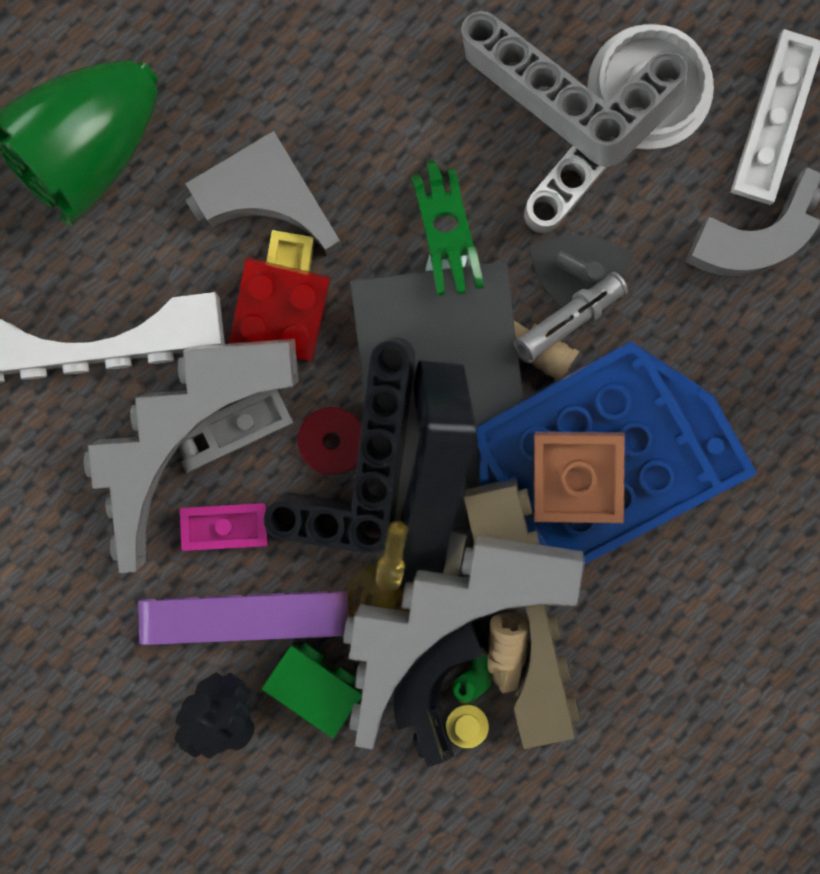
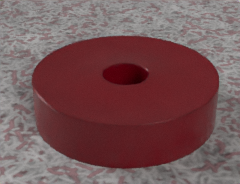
[297,407,362,475]

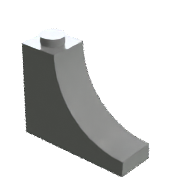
[185,131,342,256]

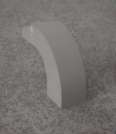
[684,167,820,276]

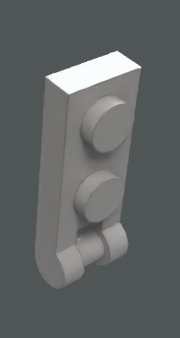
[178,389,294,474]

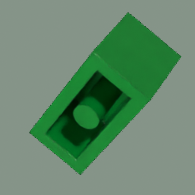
[262,641,363,738]

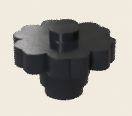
[175,672,255,759]

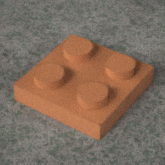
[534,432,625,523]

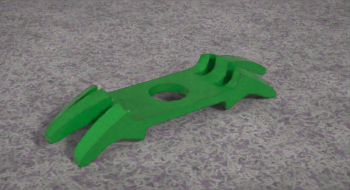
[410,160,484,296]

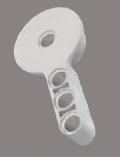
[524,24,714,233]

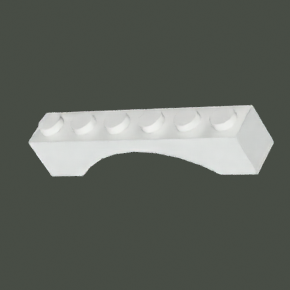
[0,292,225,383]

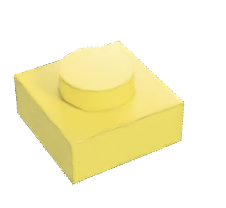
[266,230,315,272]

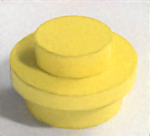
[446,704,489,748]

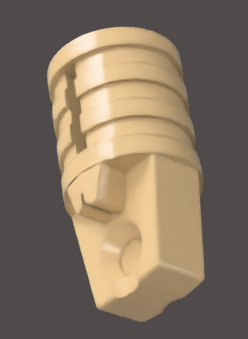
[514,321,580,382]
[487,612,529,693]

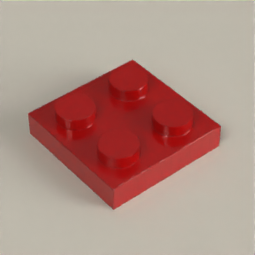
[229,257,331,362]

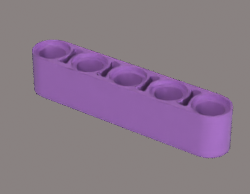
[138,590,349,645]

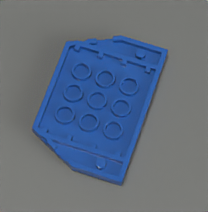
[477,340,757,565]

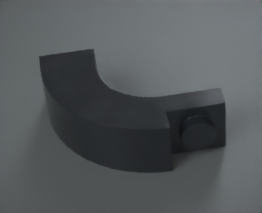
[394,618,489,767]

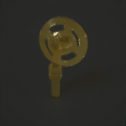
[344,522,409,617]

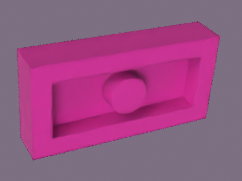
[179,503,269,551]

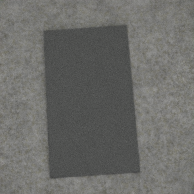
[350,260,523,560]

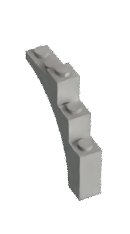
[84,339,299,573]
[343,535,584,750]

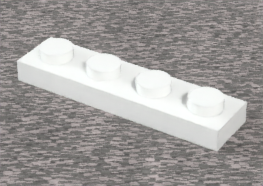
[730,29,820,205]

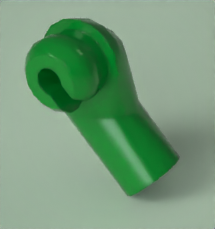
[451,654,492,704]

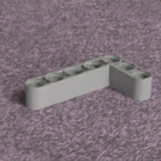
[461,11,688,167]

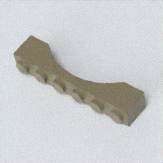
[464,478,581,749]

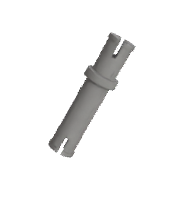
[514,271,628,363]

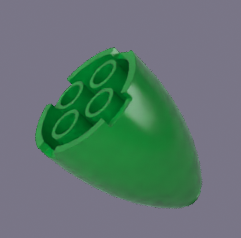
[0,60,159,227]

